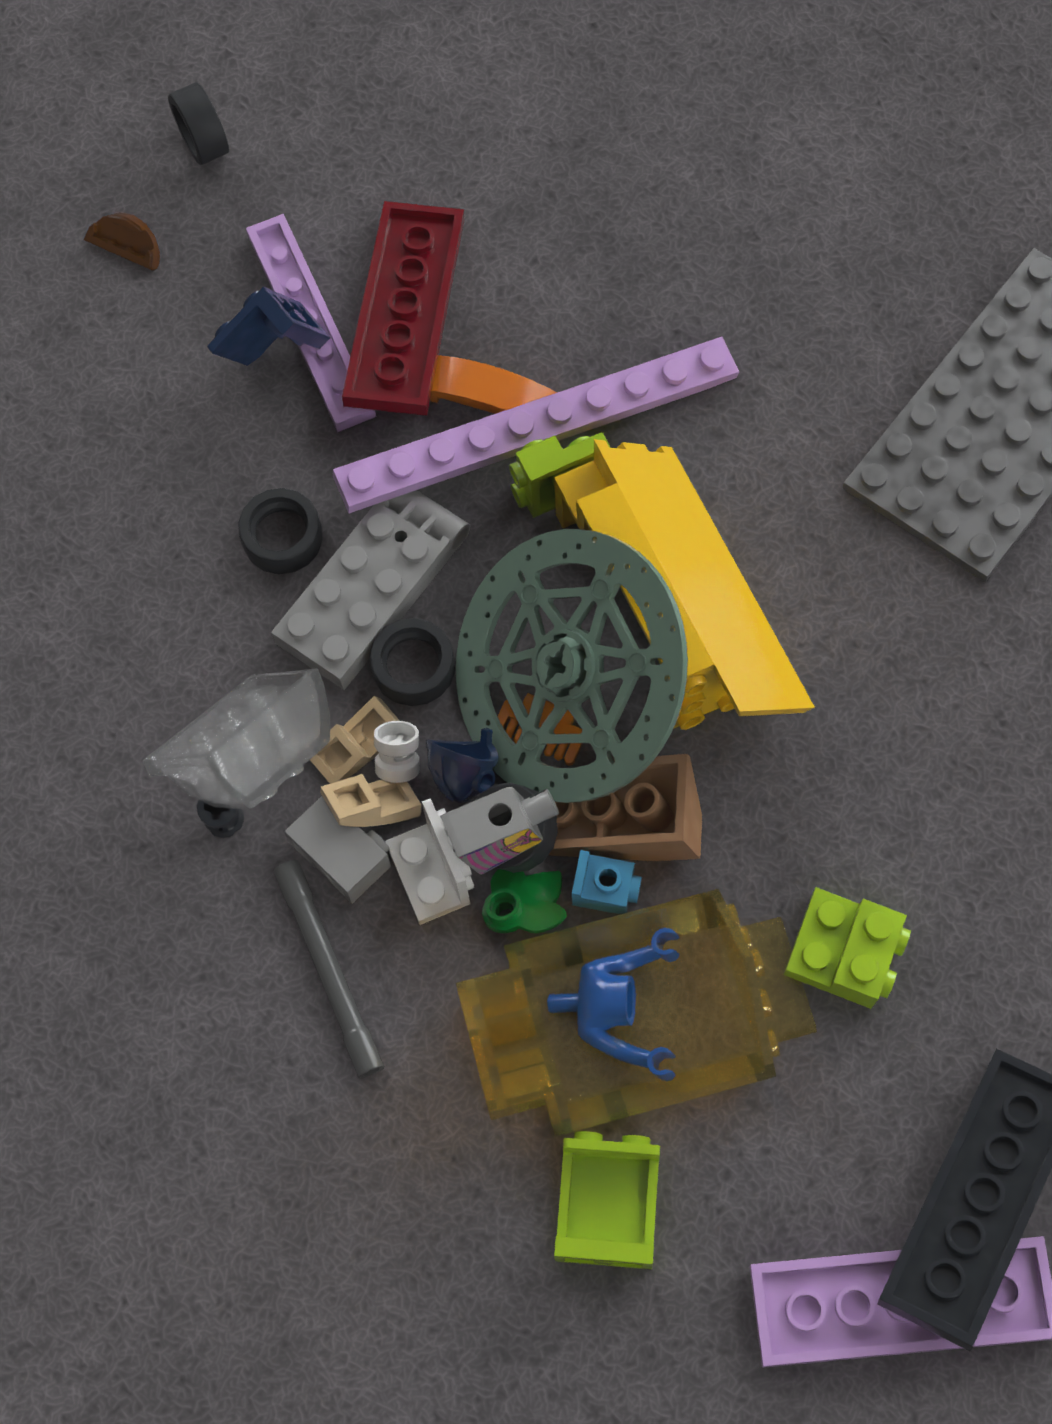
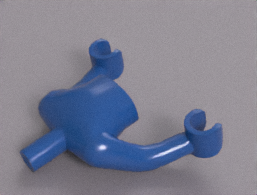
[547,928,680,1082]

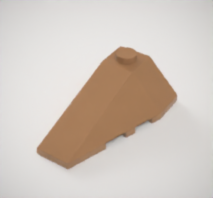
[549,754,702,861]

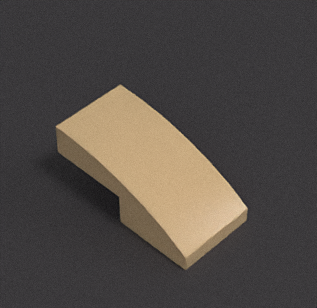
[305,696,400,784]
[320,774,422,827]

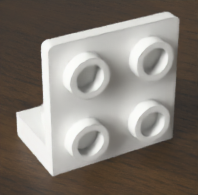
[385,798,474,925]

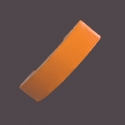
[430,355,557,414]

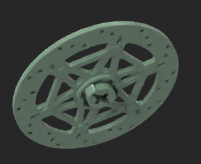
[456,529,688,803]

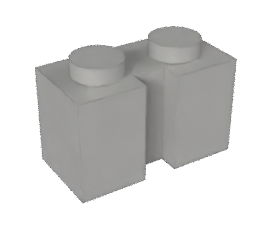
[284,796,391,904]

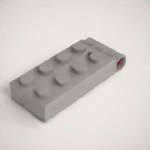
[271,490,470,690]

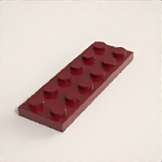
[342,201,464,416]

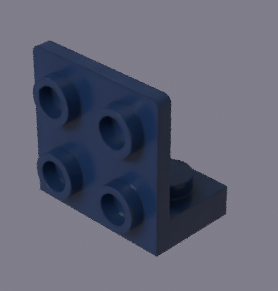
[207,287,331,366]

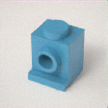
[572,850,642,915]

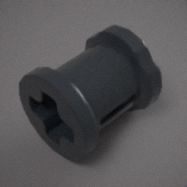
[197,787,244,838]

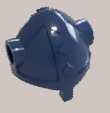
[426,728,499,803]

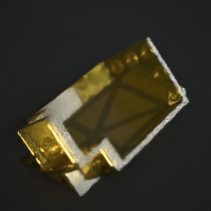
[456,889,817,1137]

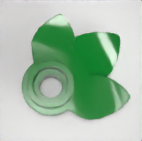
[482,869,567,933]

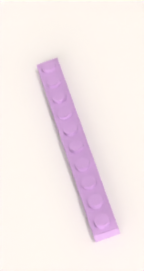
[333,337,739,513]

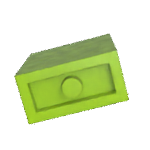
[554,1131,660,1270]

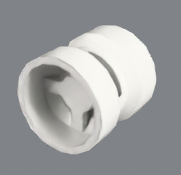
[374,721,420,783]

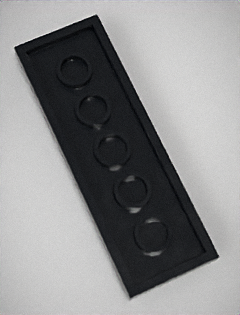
[877,1048,1052,1352]

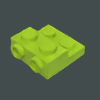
[509,432,610,518]
[783,887,911,1009]

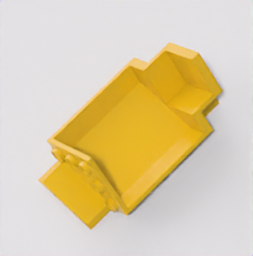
[554,439,815,730]

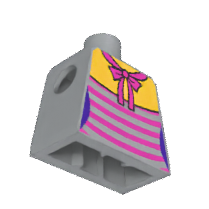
[440,787,559,875]

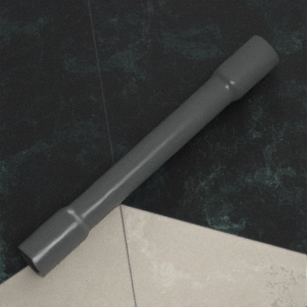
[273,860,385,1079]

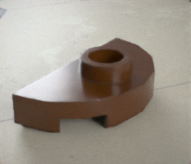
[84,212,160,270]

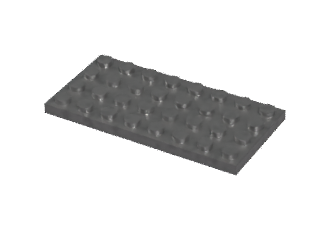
[842,248,1052,582]

